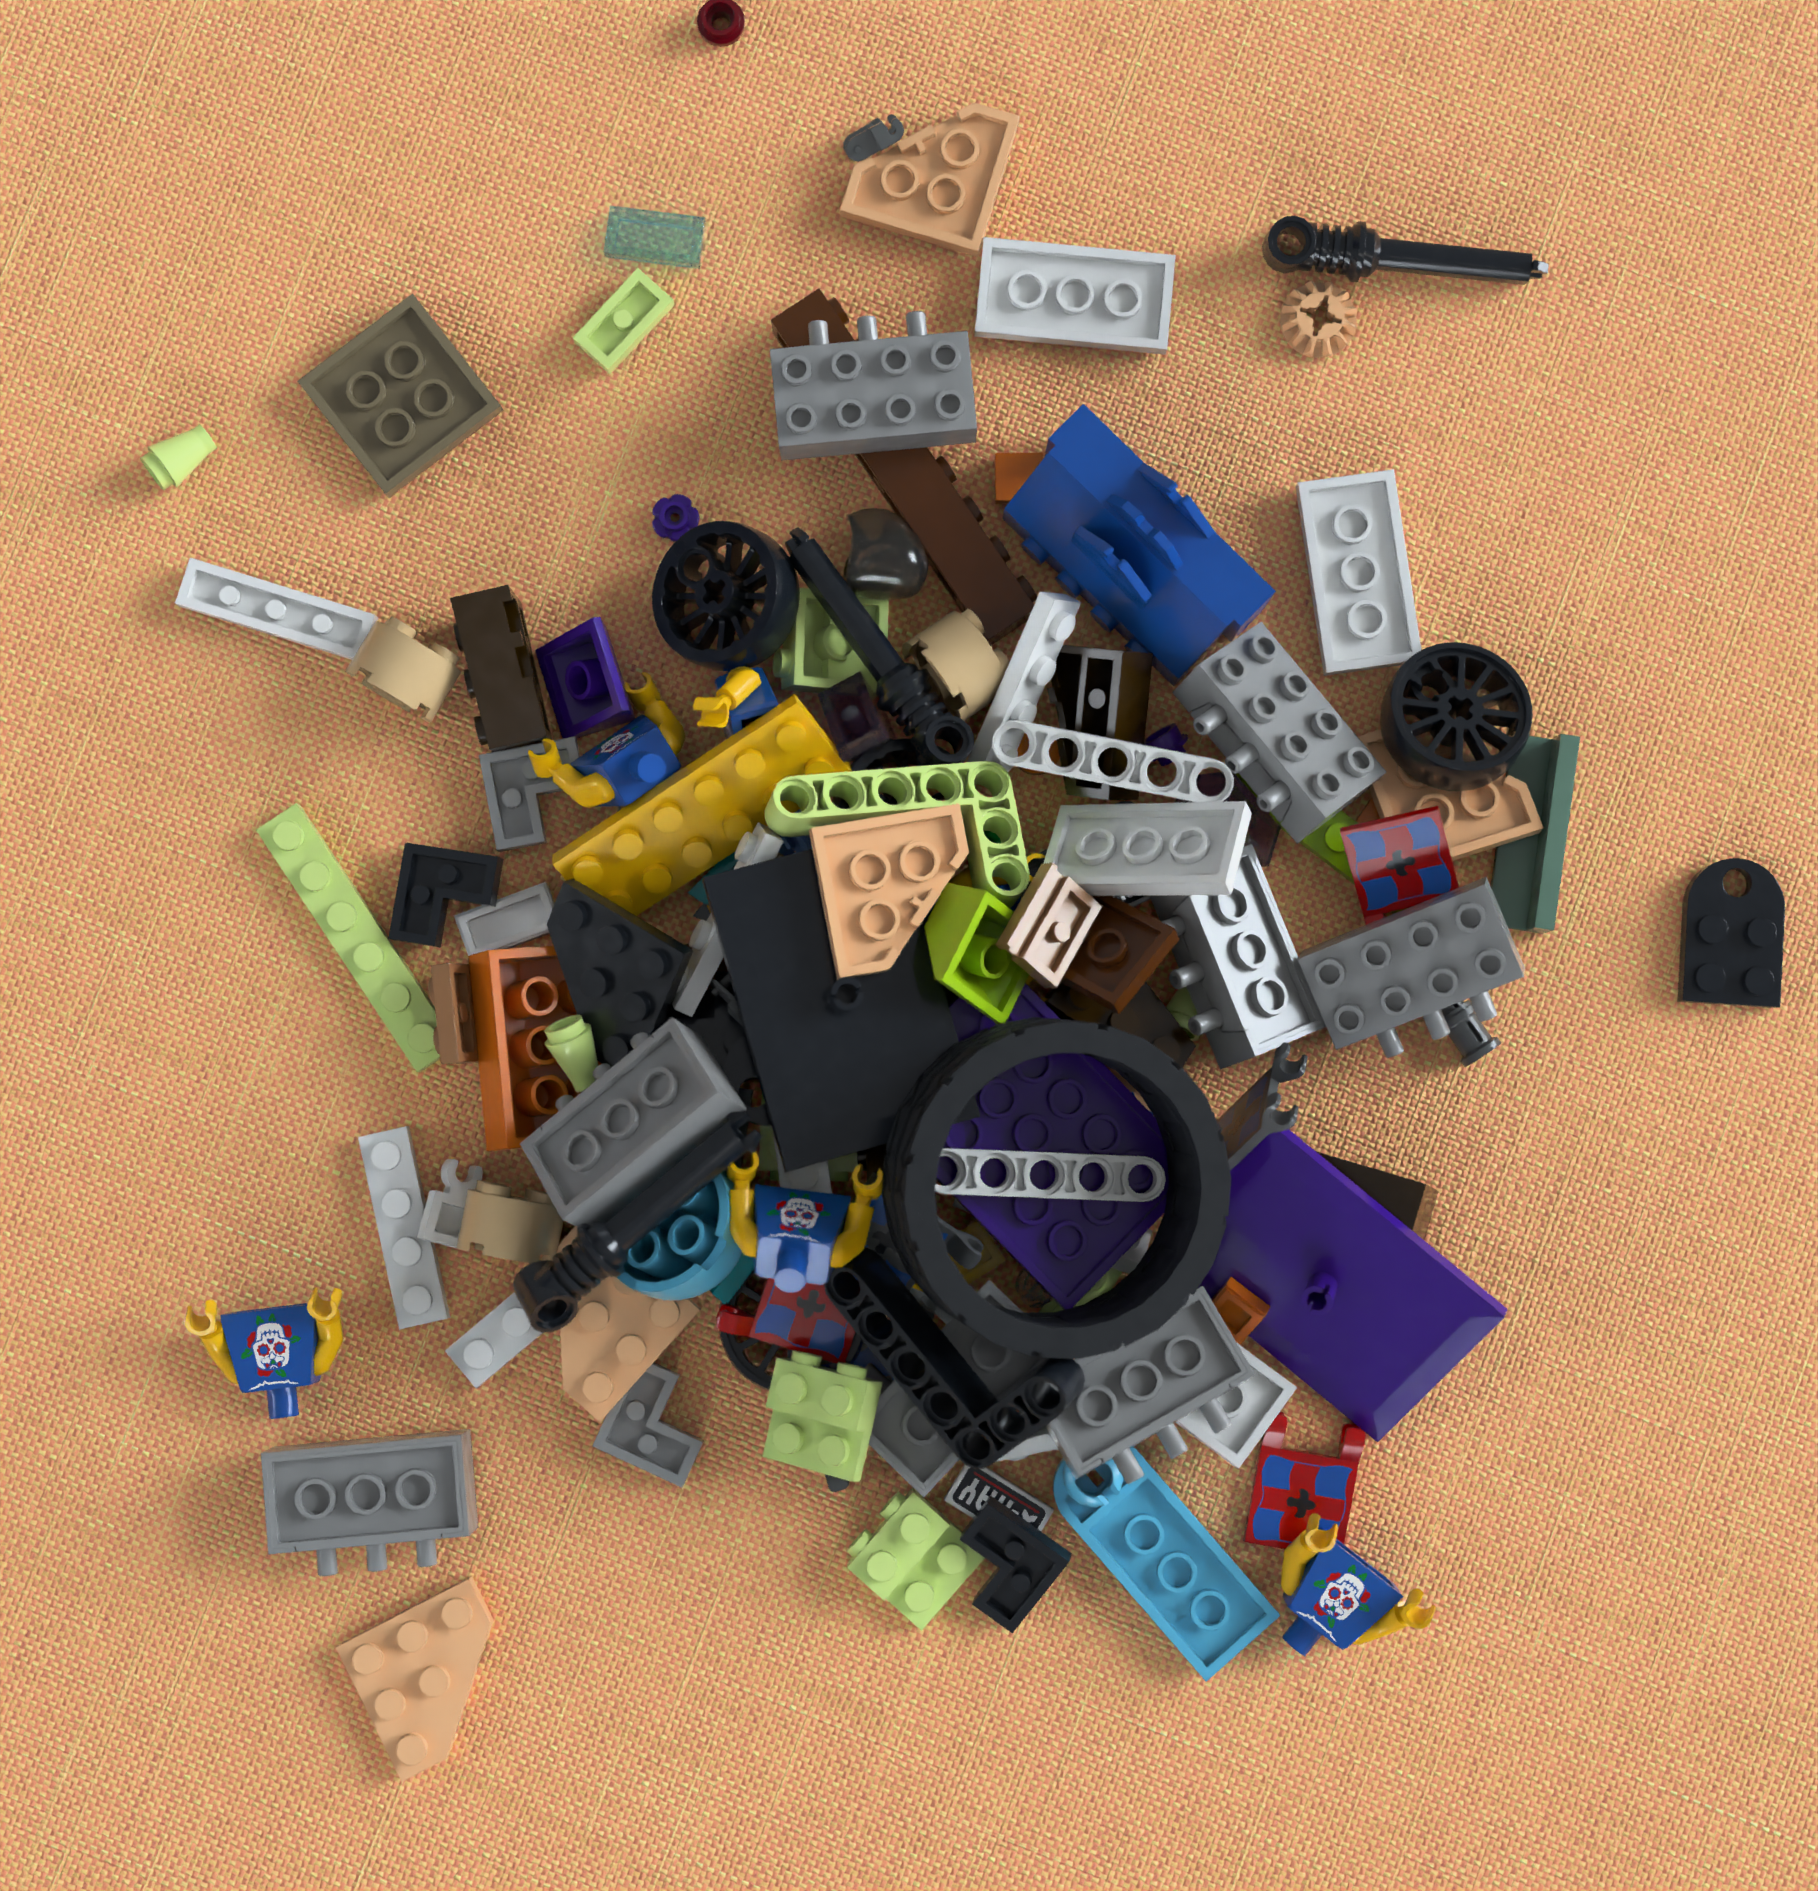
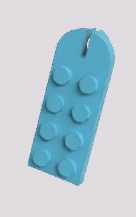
[1053,1447,1281,1682]

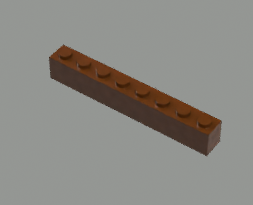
[771,288,1037,646]

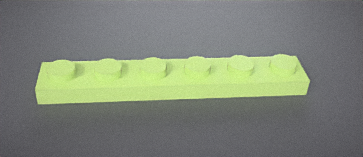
[256,803,440,1073]

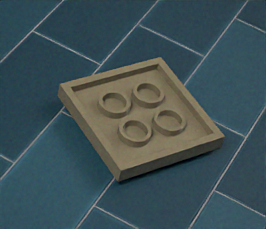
[298,293,504,498]

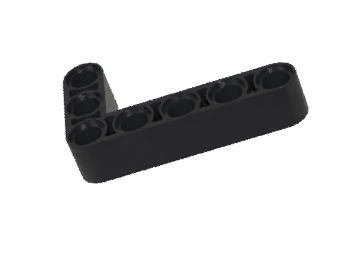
[824,1247,1085,1469]

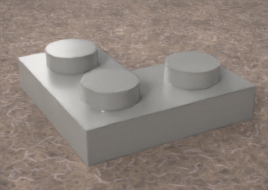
[479,736,580,852]
[592,1363,704,1488]

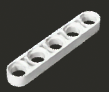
[992,720,1234,802]
[935,1148,1166,1202]

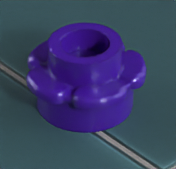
[652,494,699,542]
[1144,723,1189,766]

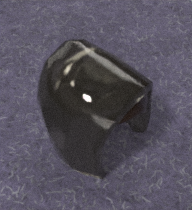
[843,508,929,601]

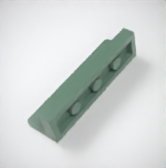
[1491,734,1580,934]

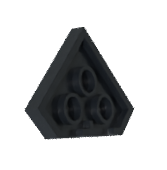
[546,878,694,1067]

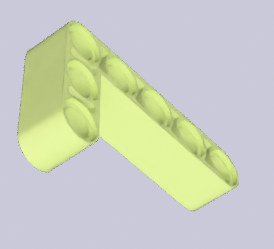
[764,761,1029,908]

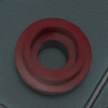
[697,0,745,47]

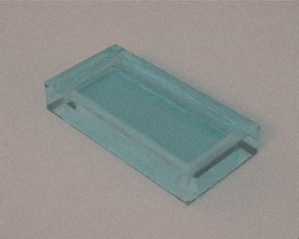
[604,205,706,269]

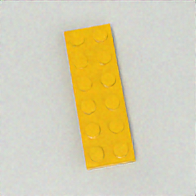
[552,694,852,916]

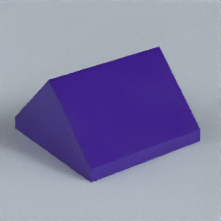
[535,617,635,739]

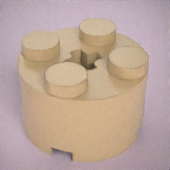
[902,609,1010,721]
[345,616,461,723]
[456,1180,564,1263]

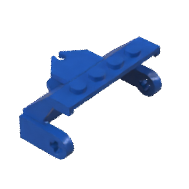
[1002,404,1276,686]

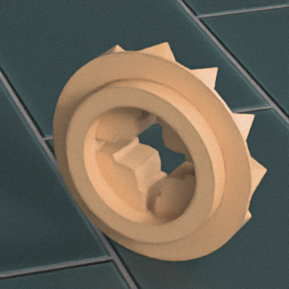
[1280,280,1357,358]

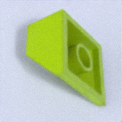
[924,883,1029,1024]

